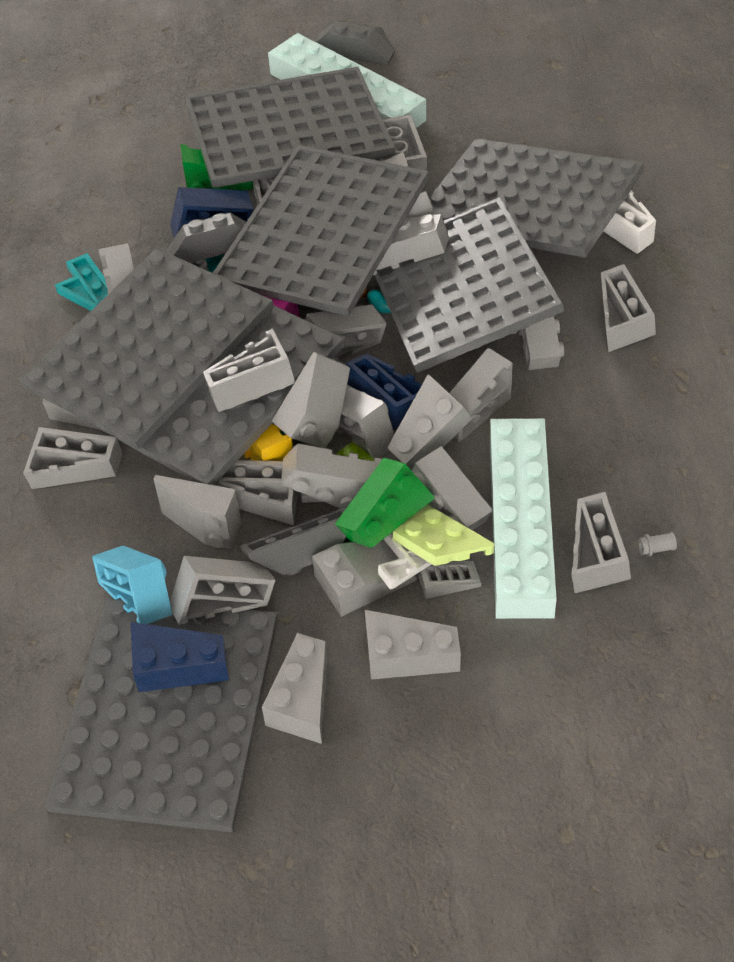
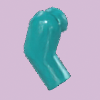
[367,290,391,313]

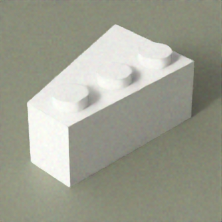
[603,190,656,254]

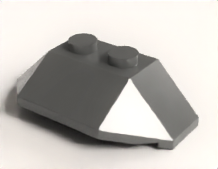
[314,20,395,66]
[166,213,246,263]
[240,507,346,575]

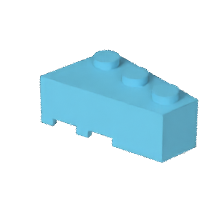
[92,546,172,624]

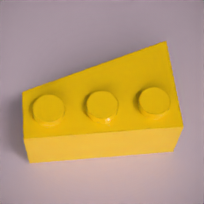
[243,423,293,461]

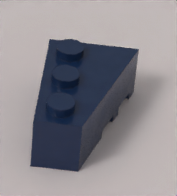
[170,187,253,238]
[346,353,422,430]
[131,622,229,692]

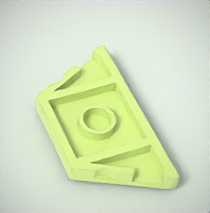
[393,504,494,566]

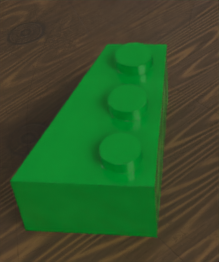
[180,144,254,191]
[335,458,435,548]

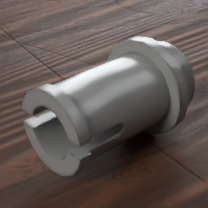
[638,532,677,557]

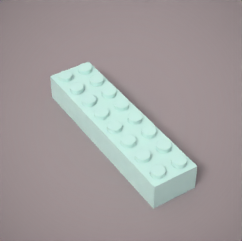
[268,33,426,128]
[490,419,556,619]

